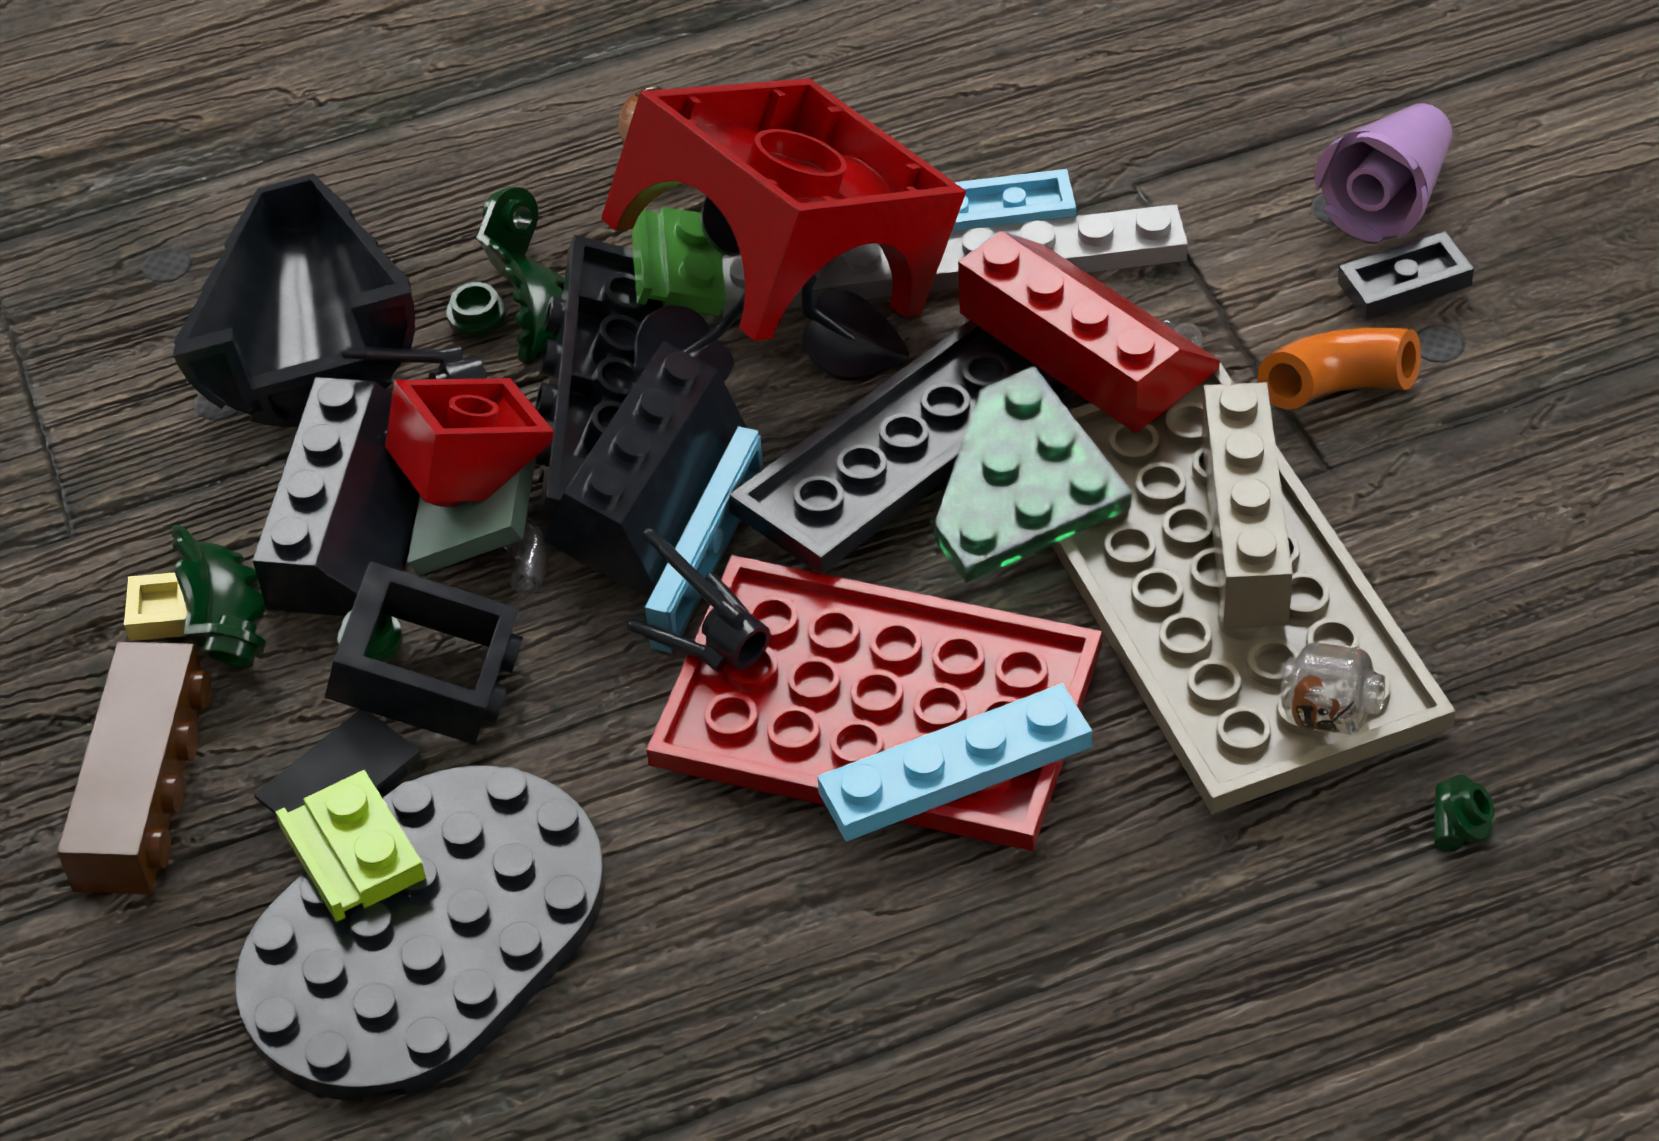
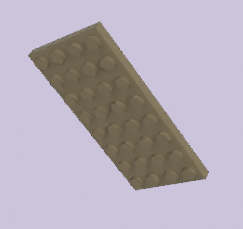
[995,363,1456,814]

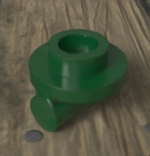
[1434,775,1495,852]

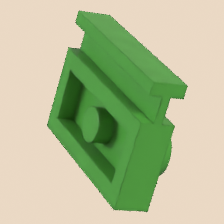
[631,207,726,316]

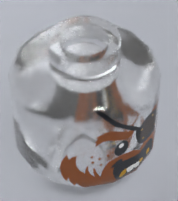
[1281,642,1385,735]

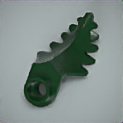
[477,186,565,364]
[170,524,266,667]

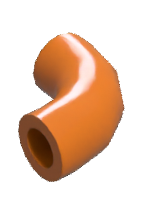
[1257,327,1421,410]

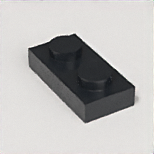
[1338,231,1474,321]

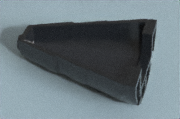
[173,173,415,427]

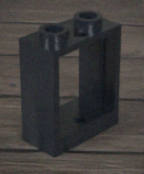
[324,561,523,745]

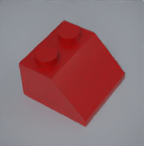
[385,378,554,507]

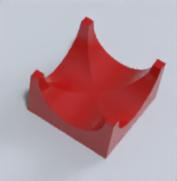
[601,78,967,341]

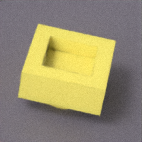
[124,572,187,641]

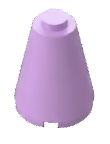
[1314,103,1453,242]

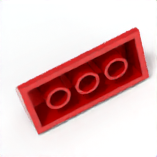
[958,231,1220,433]

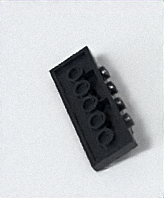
[535,235,663,516]

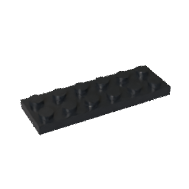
[729,320,1068,575]

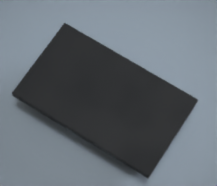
[254,709,421,815]

